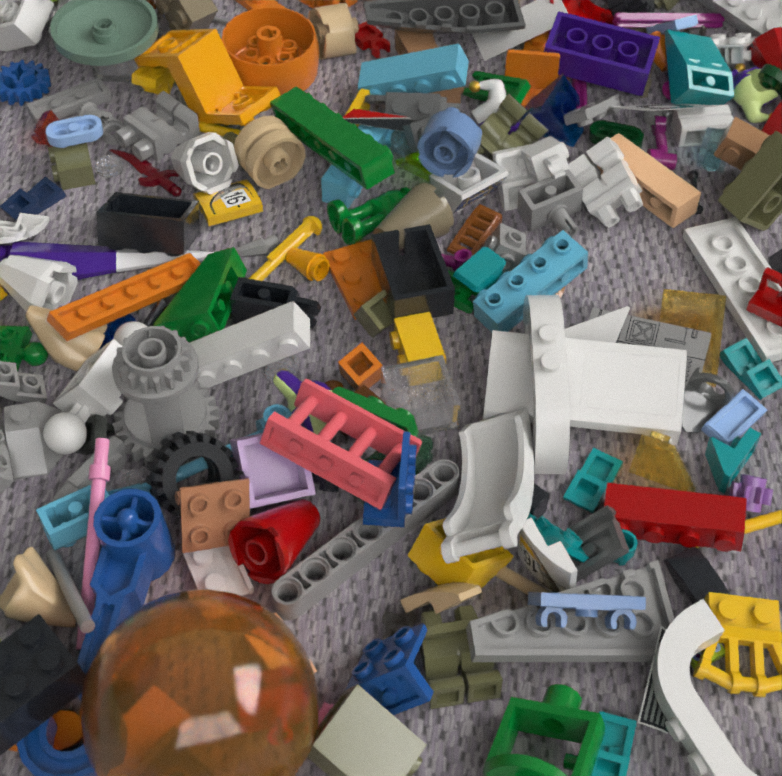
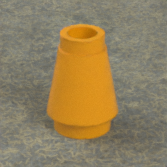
[286,247,330,281]

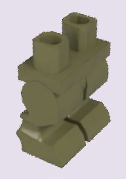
[477,93,548,161]
[420,605,503,709]

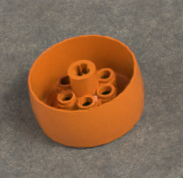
[221,7,319,95]

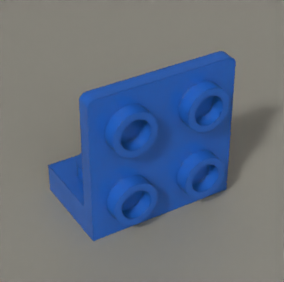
[363,431,417,528]
[345,623,434,715]

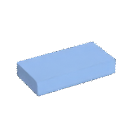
[646,15,698,34]
[701,389,767,446]

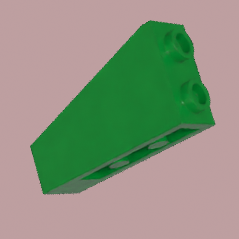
[153,247,247,343]

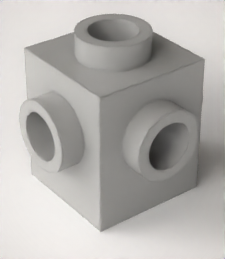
[484,223,528,273]

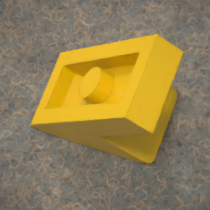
[131,66,174,95]

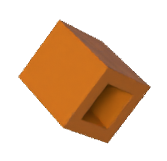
[338,342,384,390]

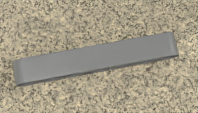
[271,459,459,621]

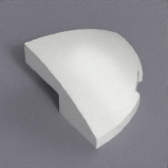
[0,213,49,244]

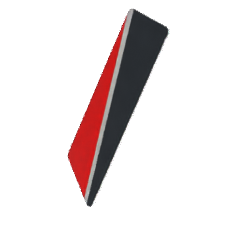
[343,109,411,132]

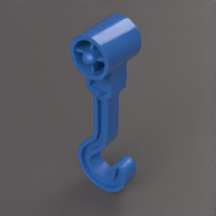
[16,489,175,776]

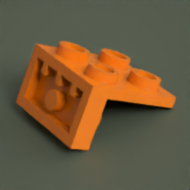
[505,49,560,114]

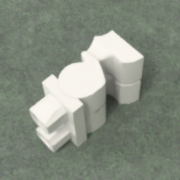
[567,137,643,228]

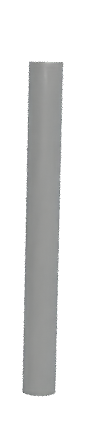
[46,549,95,633]

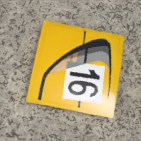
[193,179,263,226]

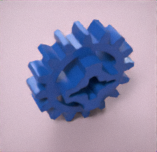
[0,60,52,106]

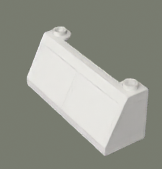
[483,330,687,450]

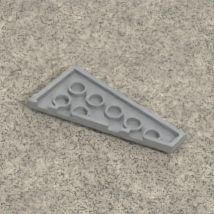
[466,560,674,662]

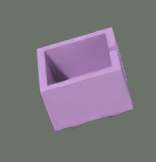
[230,433,316,509]

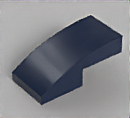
[0,176,67,221]

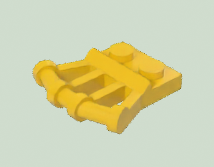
[693,592,782,698]

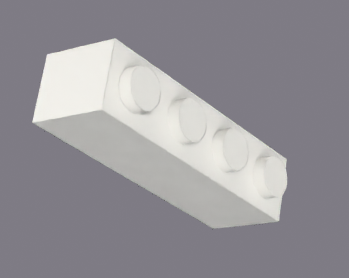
[190,301,310,388]

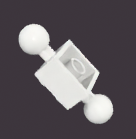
[43,321,148,454]

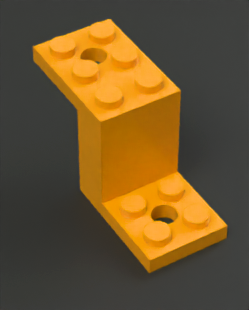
[134,29,281,126]

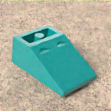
[664,29,734,105]

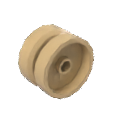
[234,116,306,189]

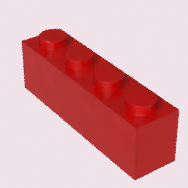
[604,482,747,552]

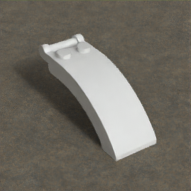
[441,407,534,564]

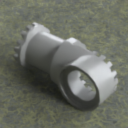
[76,101,124,145]

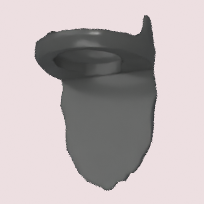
[681,367,734,433]

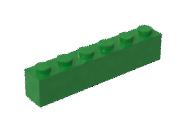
[270,86,395,190]

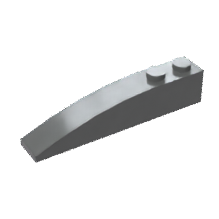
[363,0,526,34]

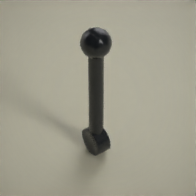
[688,170,703,214]

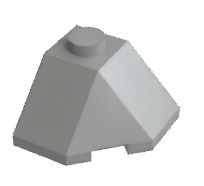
[4,401,65,480]

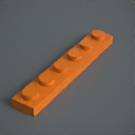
[47,253,201,341]

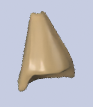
[25,305,107,371]
[0,546,76,627]

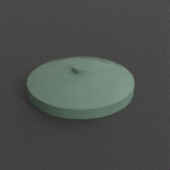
[50,0,159,66]

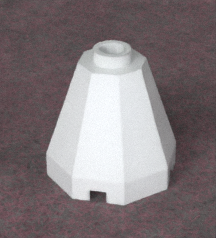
[171,132,239,195]
[0,255,78,312]

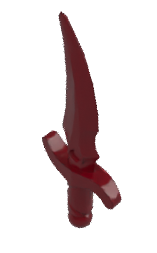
[109,149,182,197]

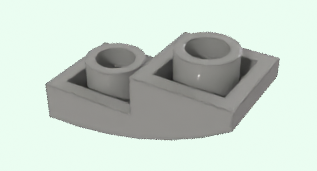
[0,361,47,404]

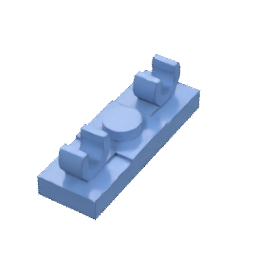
[528,592,646,630]

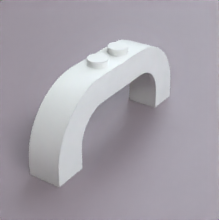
[523,295,570,474]
[652,599,758,776]

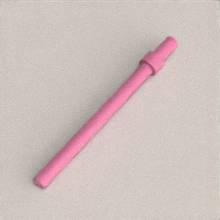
[76,438,111,650]

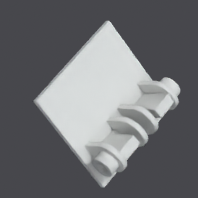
[710,32,758,64]

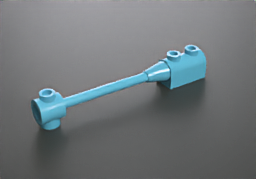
[36,404,292,551]

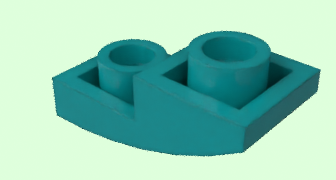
[527,513,588,563]

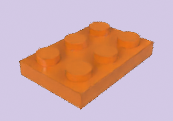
[323,239,387,320]

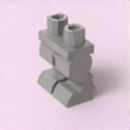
[115,90,200,162]

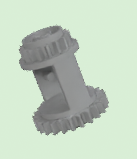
[112,326,220,467]

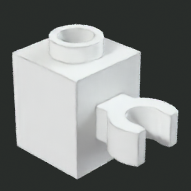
[521,136,569,182]

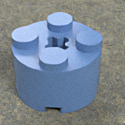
[417,107,482,178]

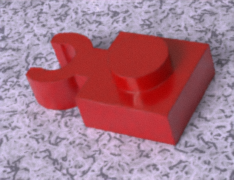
[355,21,390,58]

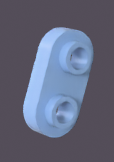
[46,115,103,148]

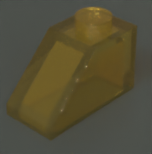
[629,430,697,492]

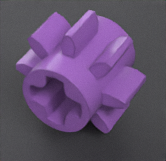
[729,474,773,513]

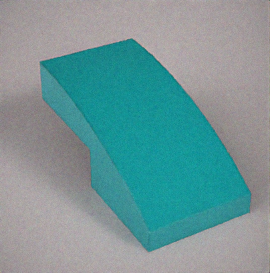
[718,338,782,400]
[563,447,623,513]
[591,711,637,776]

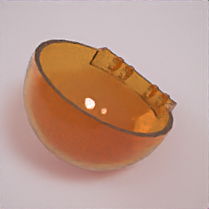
[79,589,318,776]

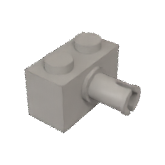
[517,169,583,237]

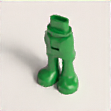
[327,187,411,245]

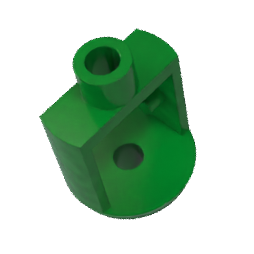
[482,684,605,776]

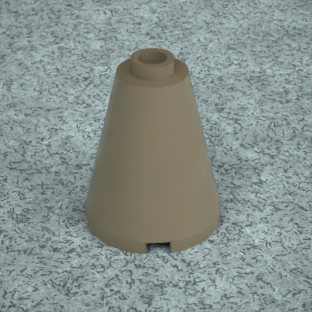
[373,182,454,251]

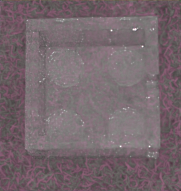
[381,355,461,437]

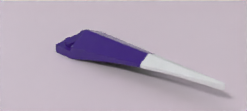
[0,242,213,294]

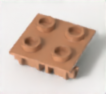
[175,478,250,553]

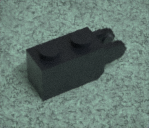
[230,277,322,330]

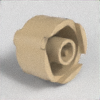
[308,3,359,59]

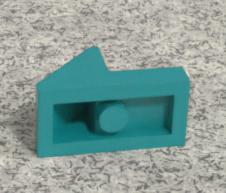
[453,247,506,292]
[705,427,762,494]

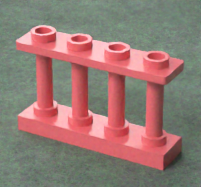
[260,379,422,510]

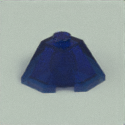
[521,74,584,147]

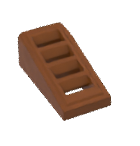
[447,204,503,256]

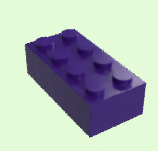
[544,11,660,97]

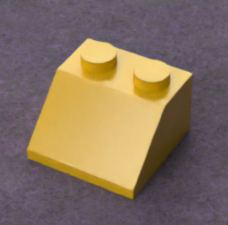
[407,518,514,589]

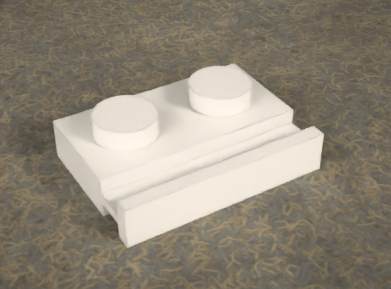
[183,546,254,611]

